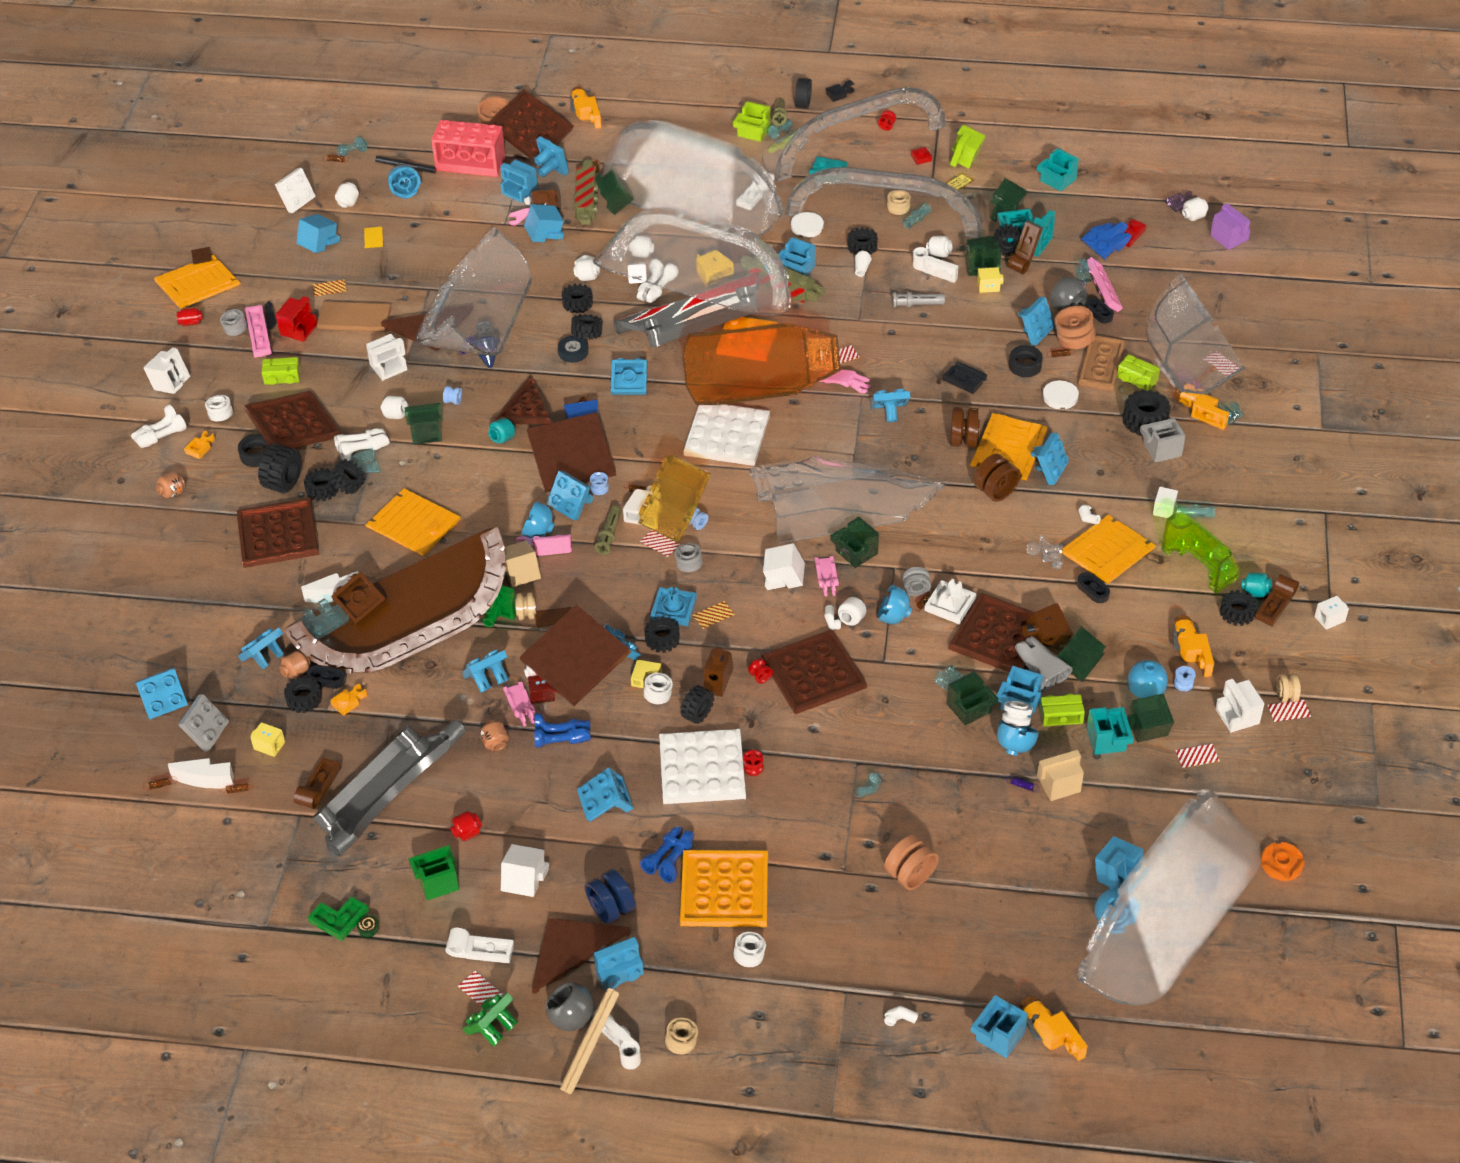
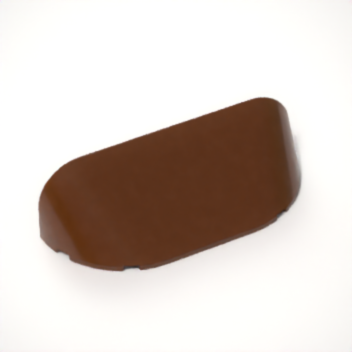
[283,525,505,673]

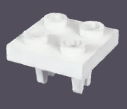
[275,168,316,213]
[924,579,976,624]

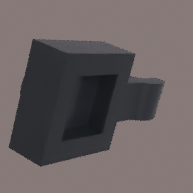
[826,80,854,102]

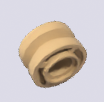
[887,190,911,215]
[515,592,536,621]
[1276,674,1301,703]
[665,1018,698,1054]

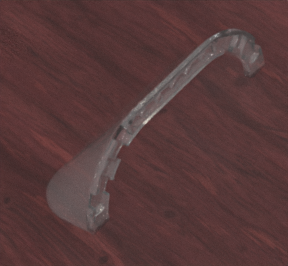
[762,87,946,182]
[598,120,783,239]
[785,167,985,238]
[593,207,791,316]
[416,226,532,356]
[1077,788,1262,1006]

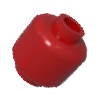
[450,810,483,842]

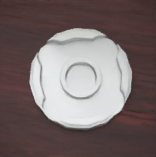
[791,212,824,238]
[1043,380,1079,409]

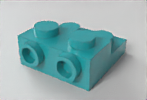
[1032,210,1056,257]

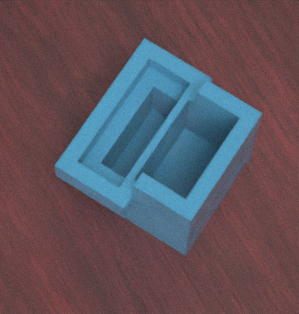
[500,160,538,203]
[524,204,564,242]
[296,214,340,253]
[774,237,816,276]
[996,666,1043,718]
[1095,836,1145,889]
[971,995,1028,1058]

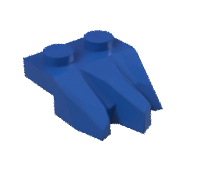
[1081,222,1132,260]

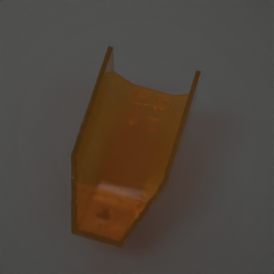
[682,323,841,405]

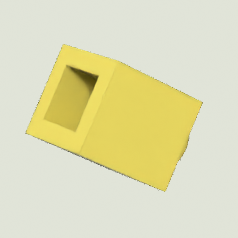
[977,267,1003,293]
[251,722,285,757]

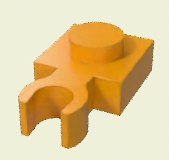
[184,431,215,459]
[330,684,367,716]

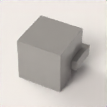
[1140,418,1185,462]

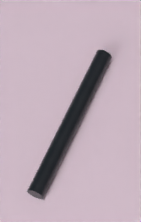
[375,156,437,174]

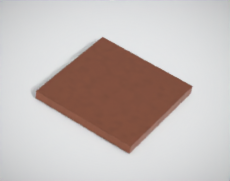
[488,89,574,162]
[244,391,341,448]
[527,412,616,493]
[236,498,319,568]
[949,593,1034,672]
[519,605,631,706]
[761,629,867,715]

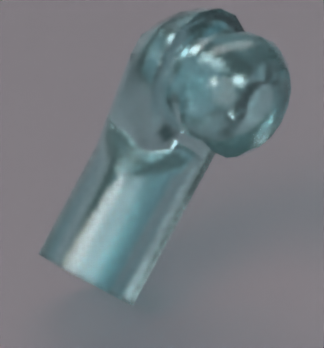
[856,772,881,798]

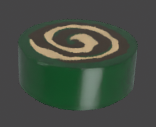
[357,915,379,937]

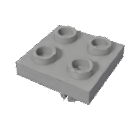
[179,694,229,752]

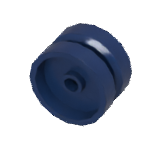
[584,869,636,925]

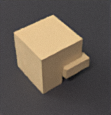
[504,540,541,587]
[1037,750,1084,801]

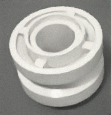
[205,395,233,421]
[644,673,673,704]
[1002,701,1033,726]
[733,932,766,967]

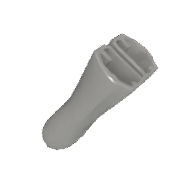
[1015,636,1072,692]

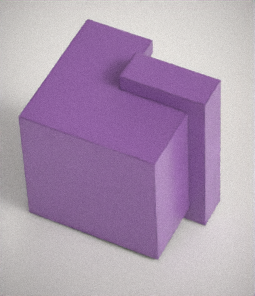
[1211,203,1251,250]

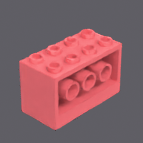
[431,120,506,177]

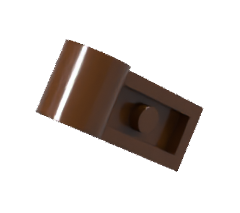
[1007,221,1043,275]
[1255,574,1299,627]
[294,757,342,809]

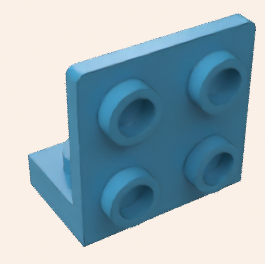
[577,768,634,822]

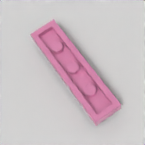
[1086,257,1123,312]
[245,305,272,358]

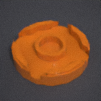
[1261,842,1304,881]

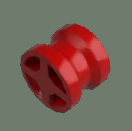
[878,110,896,131]
[748,659,773,684]
[743,750,764,776]

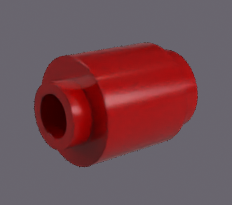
[177,307,203,326]

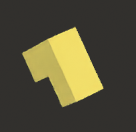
[631,660,662,688]

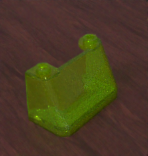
[1161,513,1240,593]

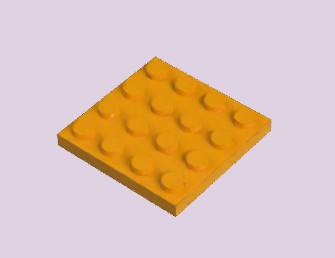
[680,850,768,927]

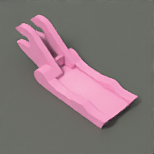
[508,208,530,226]
[818,368,871,394]
[516,534,572,556]
[814,556,839,596]
[503,681,535,726]

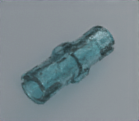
[903,203,931,229]
[1176,504,1215,519]

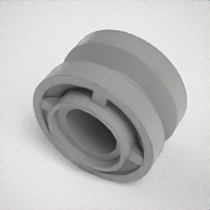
[220,309,248,336]
[675,543,703,572]
[902,567,931,596]

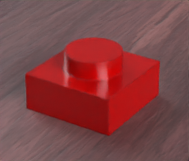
[911,147,932,165]

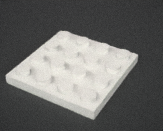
[684,401,770,466]
[659,729,746,804]

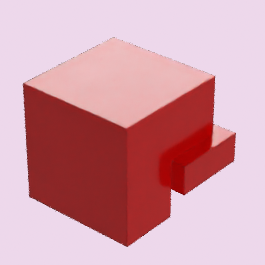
[275,296,317,342]

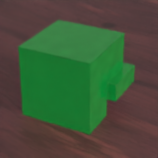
[408,845,459,901]

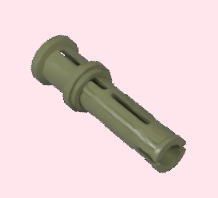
[772,99,787,126]
[594,506,622,555]

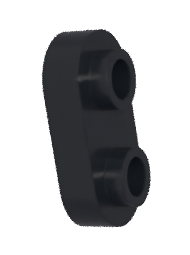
[1085,297,1114,324]
[1077,572,1110,603]
[307,665,346,689]

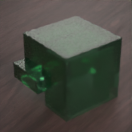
[594,170,635,215]
[990,178,1028,222]
[966,236,1001,276]
[405,403,443,445]
[830,517,879,568]
[1057,626,1106,682]
[947,671,999,725]
[1127,693,1174,743]

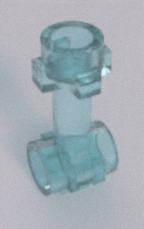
[767,119,793,140]
[337,137,367,156]

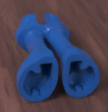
[534,713,591,748]
[640,825,694,883]

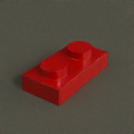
[1124,219,1146,248]

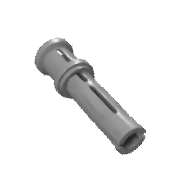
[892,292,945,308]

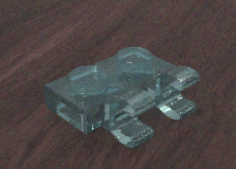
[302,598,349,640]

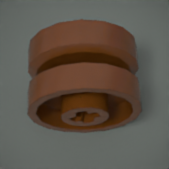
[951,407,980,448]
[973,453,1021,502]

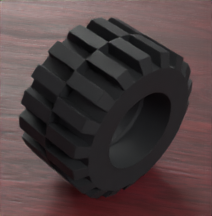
[1123,390,1171,436]
[258,443,302,494]

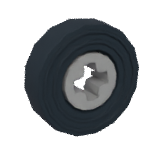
[558,336,589,363]

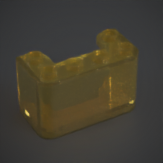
[638,454,711,542]

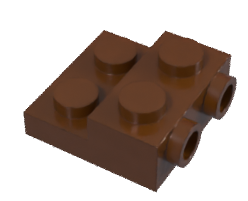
[331,571,386,626]

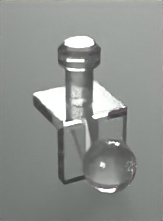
[1026,535,1063,569]

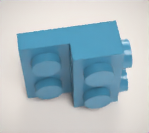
[611,358,648,395]
[594,937,644,991]

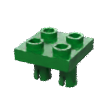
[483,586,516,628]
[462,993,518,1047]

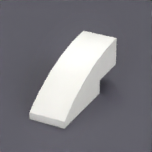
[301,571,358,603]
[168,758,234,788]

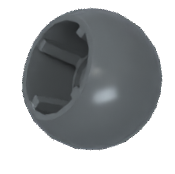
[1050,277,1087,312]
[546,982,594,1031]

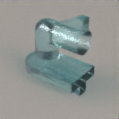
[1076,258,1091,285]
[1217,402,1243,424]
[350,449,381,473]
[933,665,964,693]

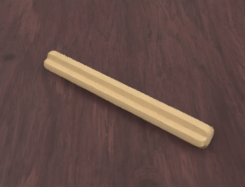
[560,988,619,1094]

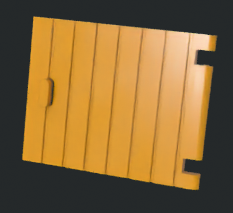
[154,255,240,309]
[970,413,1048,481]
[365,488,461,556]
[1061,514,1156,584]

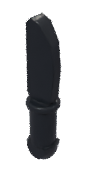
[264,302,276,330]

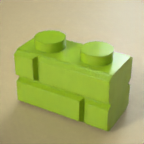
[1117,354,1160,391]
[262,357,301,385]
[1039,694,1085,726]

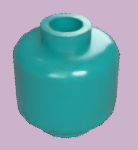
[488,418,515,444]
[1242,572,1272,598]

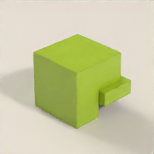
[733,101,771,142]
[950,125,986,169]

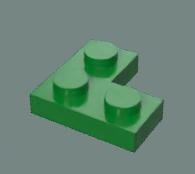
[307,896,369,941]

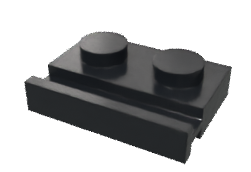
[943,361,987,394]

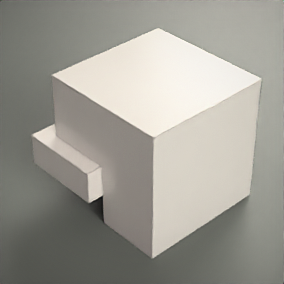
[366,334,407,381]
[143,348,190,394]
[763,543,805,590]
[1216,679,1264,733]
[501,844,549,897]

